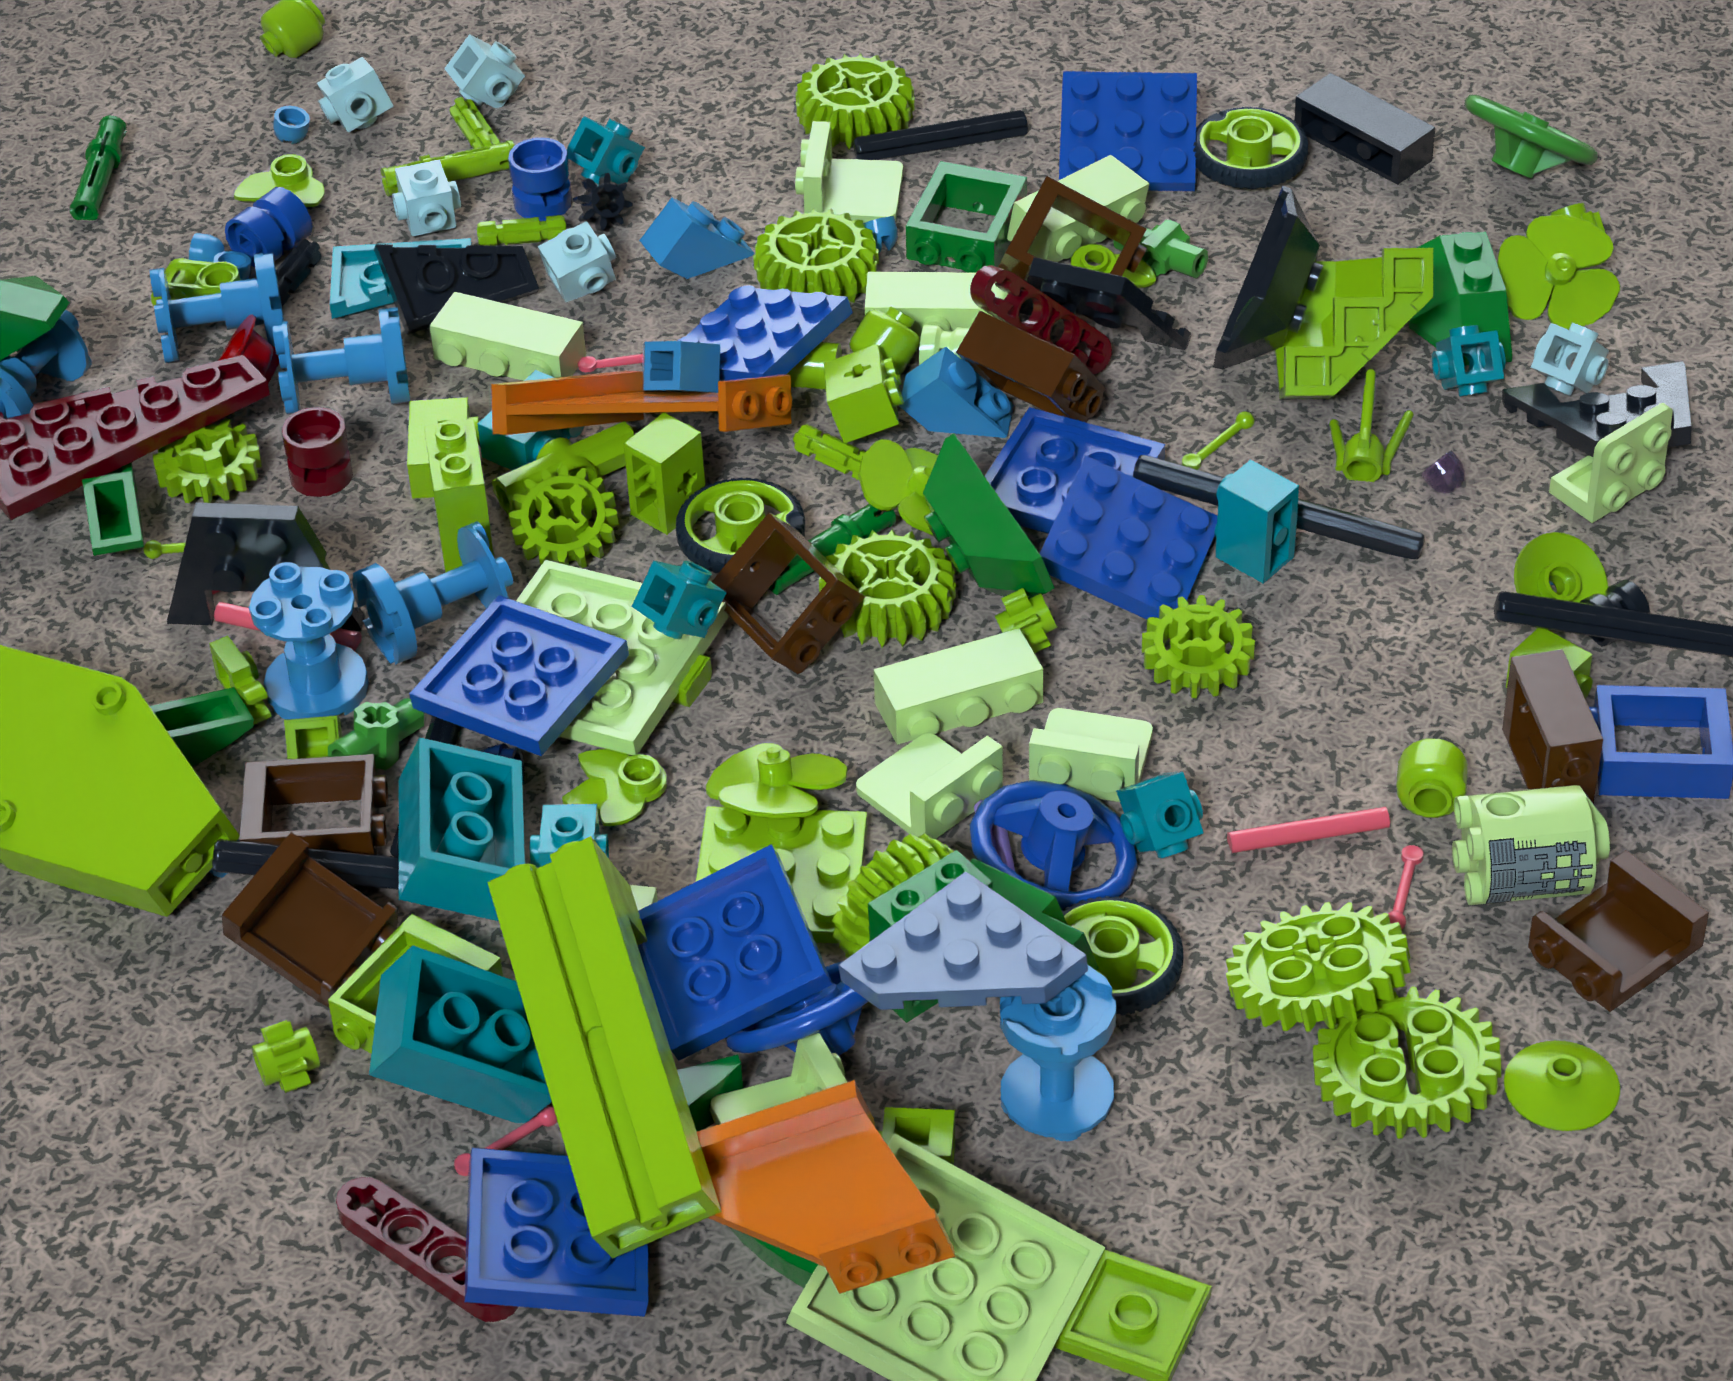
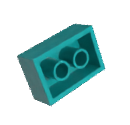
[398,737,525,921]
[369,945,552,1123]

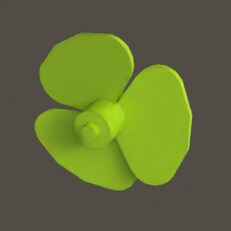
[1497,214,1620,329]
[858,439,938,536]
[706,743,847,819]

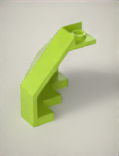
[1275,248,1433,399]

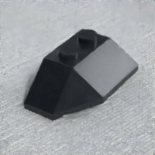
[1213,185,1324,369]

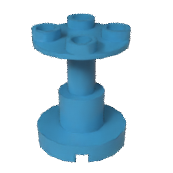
[149,253,284,363]
[273,307,411,414]
[0,309,92,419]
[352,521,513,665]
[249,562,369,719]
[1000,965,1116,1141]

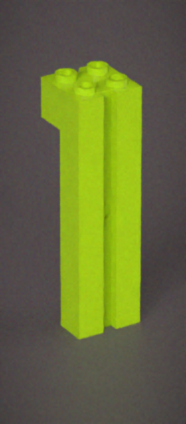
[487,836,722,1258]

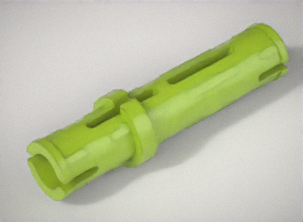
[381,140,515,197]

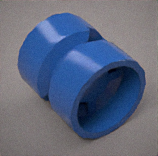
[508,137,572,221]
[225,187,313,267]

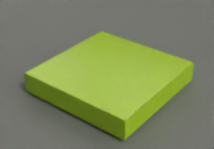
[1054,1249,1212,1381]

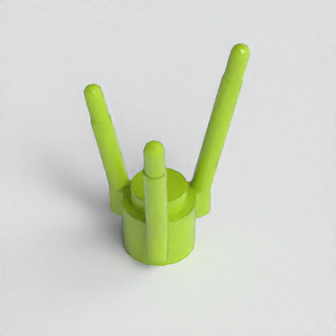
[1329,369,1414,482]

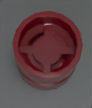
[282,407,353,497]

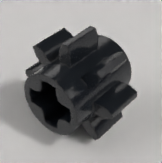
[573,173,633,231]

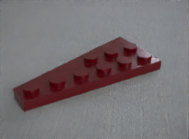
[0,355,270,520]

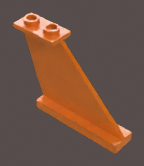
[491,371,792,435]
[697,1080,955,1294]

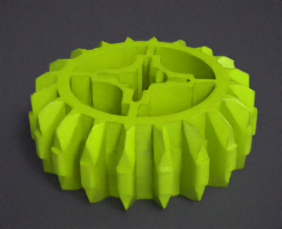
[795,53,915,150]
[753,208,879,303]
[819,528,956,648]
[832,834,954,958]

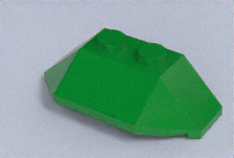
[1407,231,1512,366]
[0,276,70,361]
[923,433,1055,599]

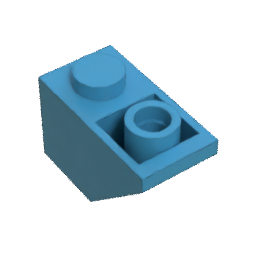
[639,197,754,279]
[642,341,720,393]
[899,347,1014,438]

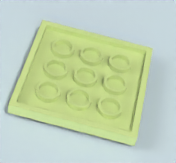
[516,560,728,755]
[786,1133,1105,1381]

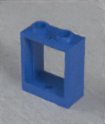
[1589,685,1733,799]

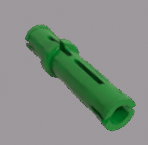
[70,115,127,220]
[768,504,896,596]

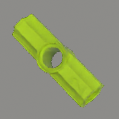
[492,421,634,515]

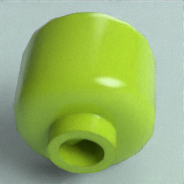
[260,0,325,58]
[849,306,920,375]
[1396,738,1468,818]

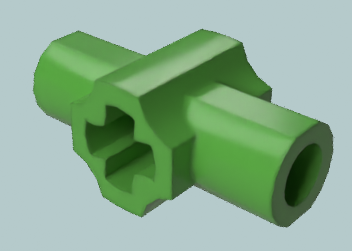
[1114,219,1208,278]
[328,698,424,770]

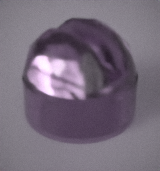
[1421,450,1465,493]

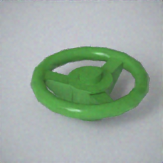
[1464,95,1598,179]

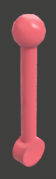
[578,354,643,372]
[1388,845,1423,930]
[454,1105,558,1176]

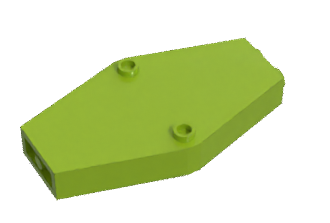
[0,645,240,917]

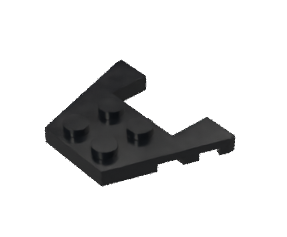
[1019,257,1191,350]
[1502,361,1692,457]
[167,502,365,631]

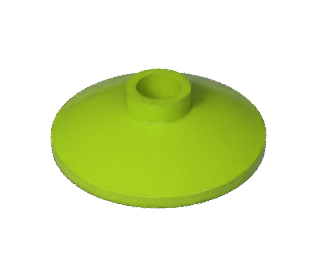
[1514,532,1608,632]
[1504,1041,1620,1131]

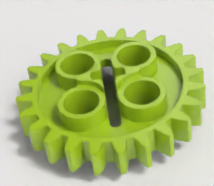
[1226,902,1411,1032]
[1313,986,1501,1139]

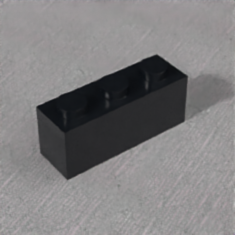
[1294,73,1435,185]

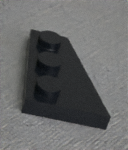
[374,244,539,335]

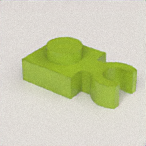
[209,635,272,725]

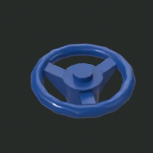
[969,780,1138,911]
[725,961,869,1056]

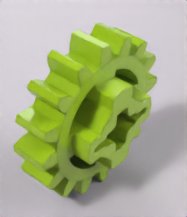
[153,418,262,504]
[509,465,619,568]
[1142,595,1255,698]

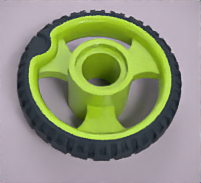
[1193,107,1308,189]
[676,478,805,574]
[1062,896,1184,1016]

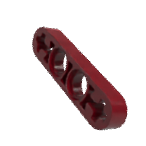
[970,265,1112,375]
[336,1177,518,1322]

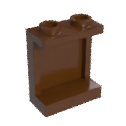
[222,832,398,1007]
[1528,850,1709,1012]

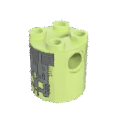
[1452,785,1610,905]

